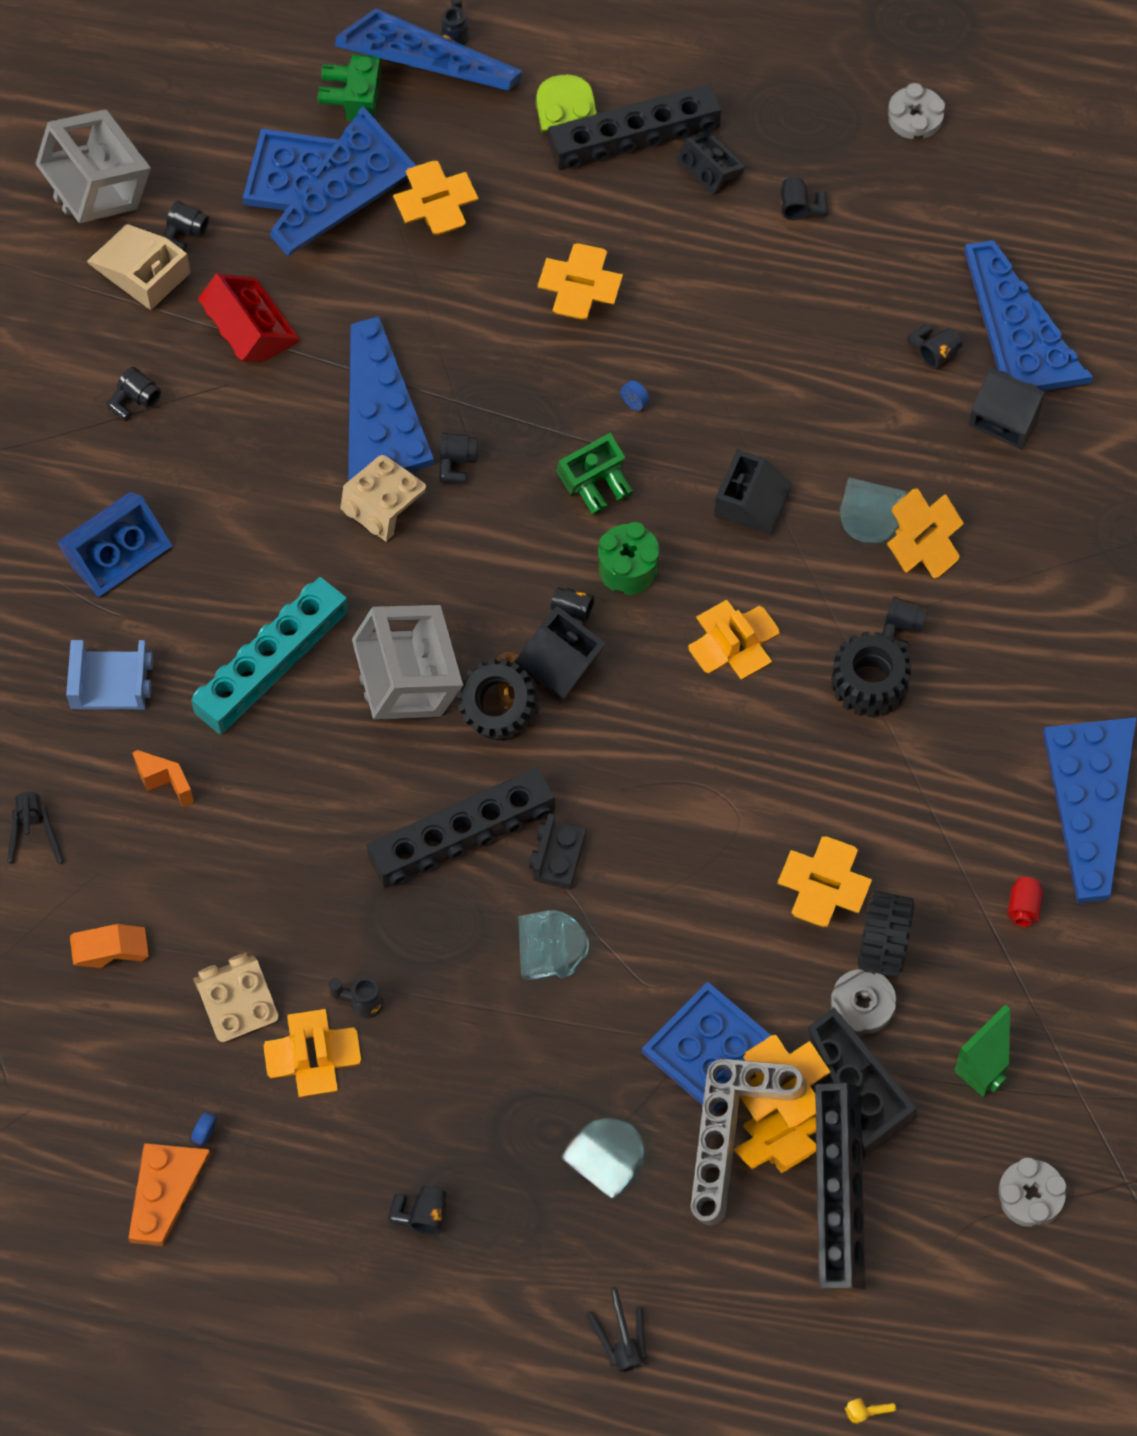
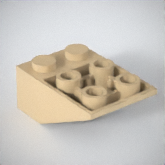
[87,224,191,310]

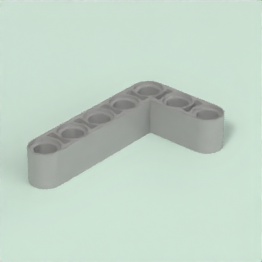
[691,1059,807,1226]

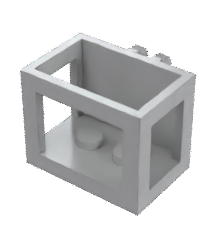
[36,110,151,223]
[352,605,463,719]

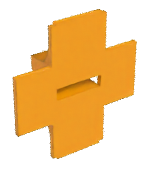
[393,160,478,235]
[537,243,623,320]
[887,488,964,579]
[688,600,780,680]
[777,836,872,928]
[263,1009,361,1098]
[740,1034,831,1129]
[733,1109,817,1173]

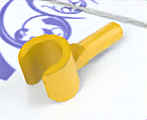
[845,1398,896,1424]

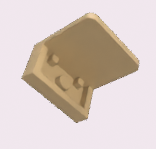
[340,455,426,541]
[193,953,278,1042]

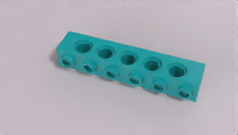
[191,577,349,735]

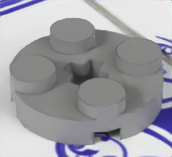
[888,83,945,139]
[831,969,896,1036]
[998,1158,1066,1227]

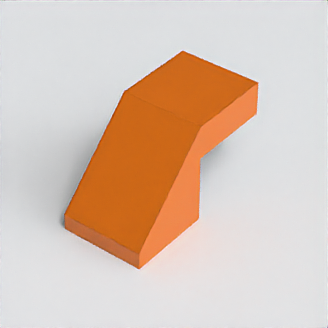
[132,750,194,807]
[70,924,149,969]

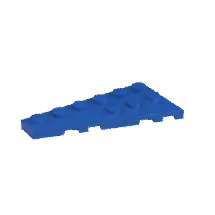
[335,8,522,90]
[269,106,416,256]
[964,240,1093,391]
[348,316,434,481]
[1043,717,1136,903]

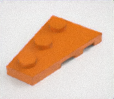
[128,1143,211,1246]

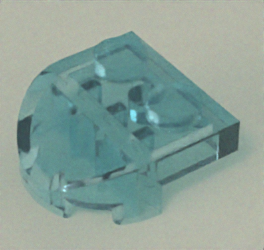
[840,478,908,543]
[518,910,589,980]
[561,1118,644,1199]

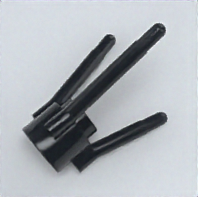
[7,792,63,864]
[587,1287,647,1372]

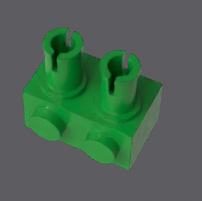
[318,54,382,121]
[556,433,634,515]

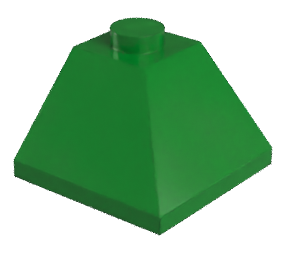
[954,1005,1010,1097]

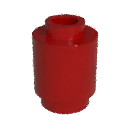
[1007,877,1043,927]

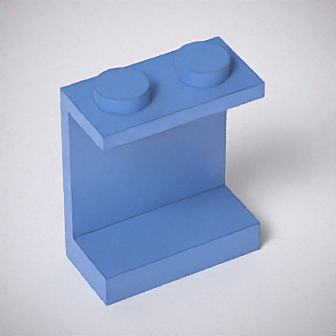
[66,640,153,710]

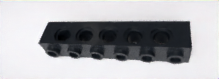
[548,84,721,171]
[366,767,555,888]
[815,1083,865,1290]

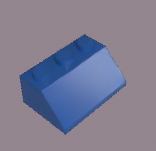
[57,492,172,597]

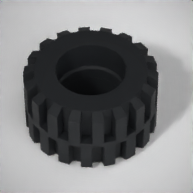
[831,631,912,717]
[457,658,540,741]
[857,890,915,977]

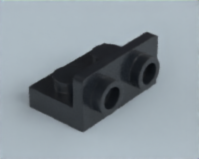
[677,131,746,195]
[529,813,586,890]

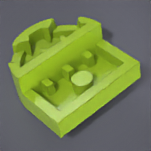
[535,75,596,133]

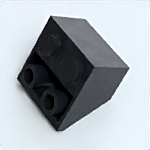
[968,368,1045,450]
[714,449,792,535]
[514,606,606,701]

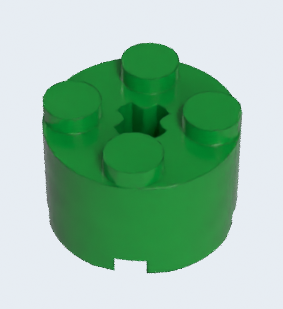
[598,522,659,595]

